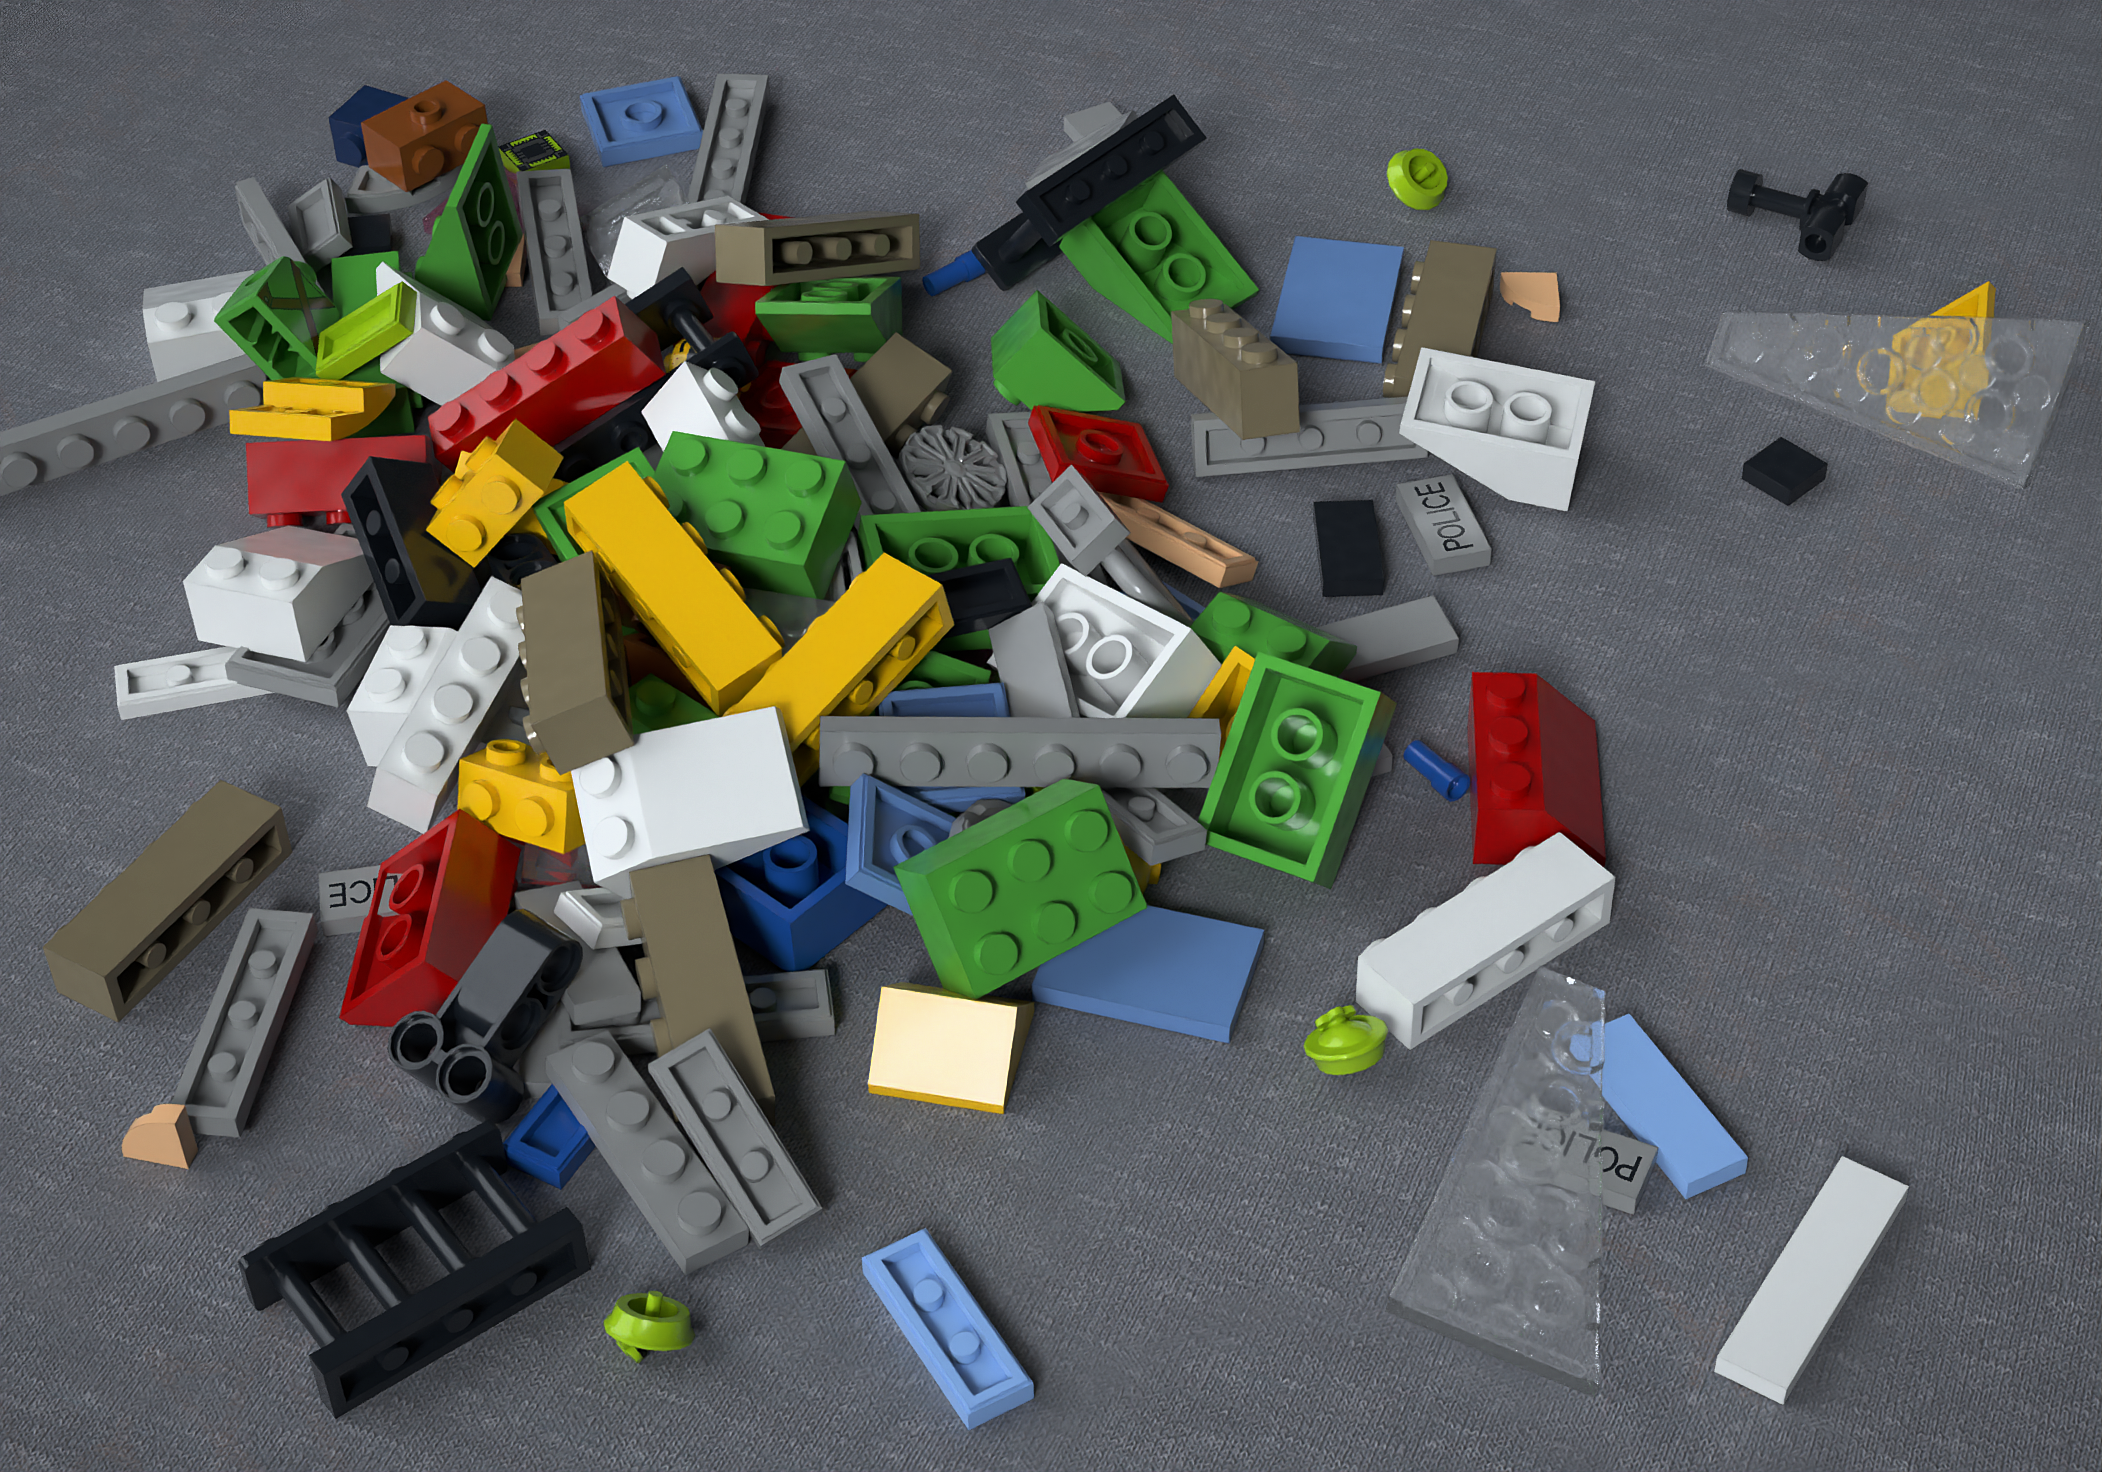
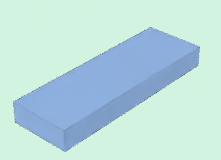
[1569,1014,1748,1199]
[862,1228,1034,1430]

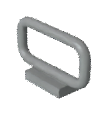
[1027,464,1194,627]

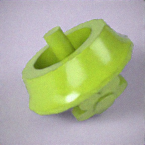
[1387,148,1448,210]
[1303,1005,1389,1075]
[603,1291,696,1363]

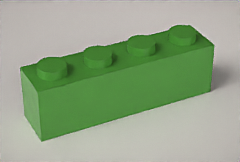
[331,251,424,438]

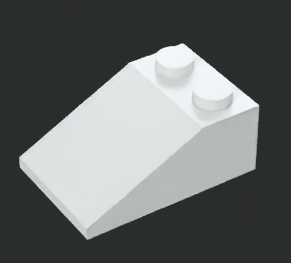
[376,262,515,406]
[142,270,268,382]
[1399,347,1595,511]
[183,526,374,662]
[987,563,1222,718]
[347,625,530,767]
[571,706,810,899]

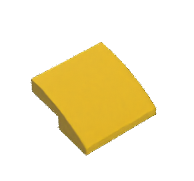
[229,377,396,441]

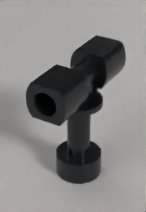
[1727,169,1868,261]

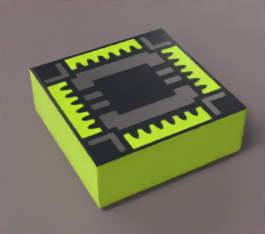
[498,130,571,178]

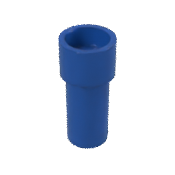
[922,250,986,297]
[1403,740,1470,802]

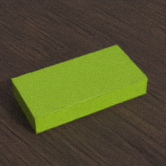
[315,281,417,380]

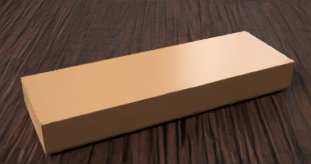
[1097,491,1258,588]

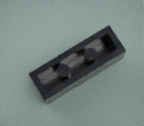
[341,456,482,631]

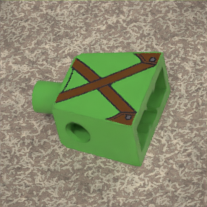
[214,256,339,380]

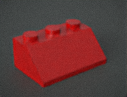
[246,435,443,528]
[1467,672,1606,867]
[339,809,521,1027]

